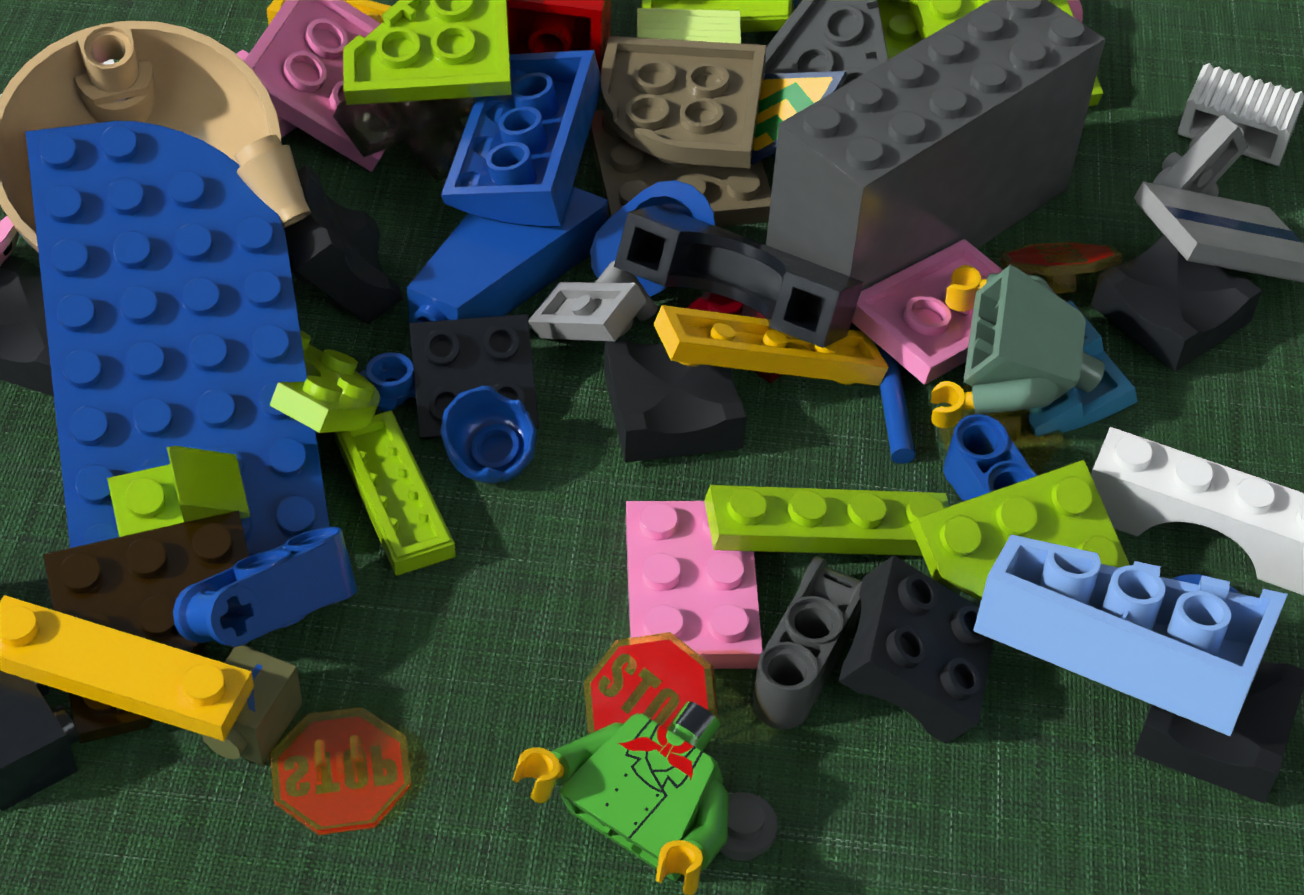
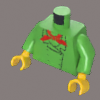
[512,701,729,895]

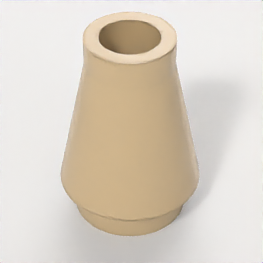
[235,135,311,228]

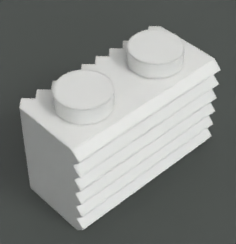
[1177,63,1304,167]

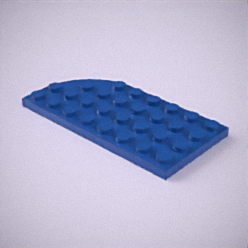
[25,121,330,556]

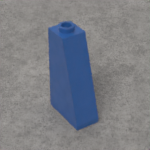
[407,186,608,326]

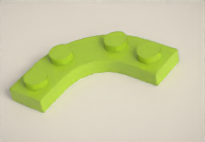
[269,330,380,433]

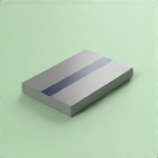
[1134,182,1304,282]

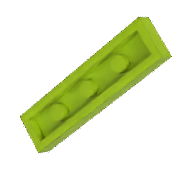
[704,485,949,556]

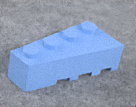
[973,535,1288,736]

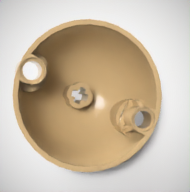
[0,21,281,252]

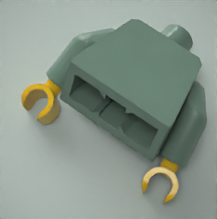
[931,265,1105,429]

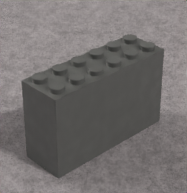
[766,0,1105,330]

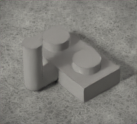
[1153,114,1248,196]
[528,260,657,341]

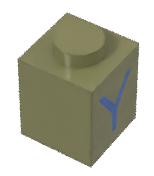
[202,645,303,766]

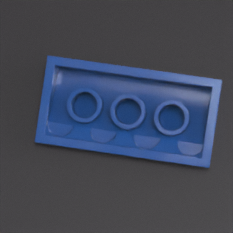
[441,50,601,226]

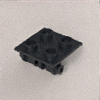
[409,314,539,439]

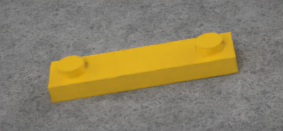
[654,305,889,386]
[0,595,254,741]

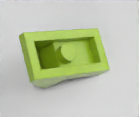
[107,446,250,537]

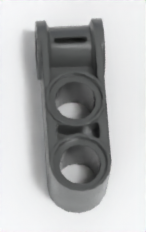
[752,556,862,730]

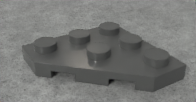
[764,0,889,87]

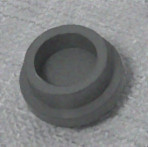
[720,792,778,861]

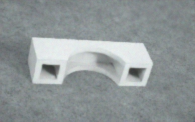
[1091,427,1304,595]

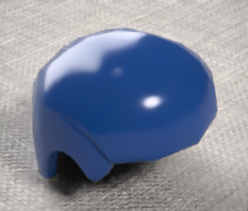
[440,385,537,484]

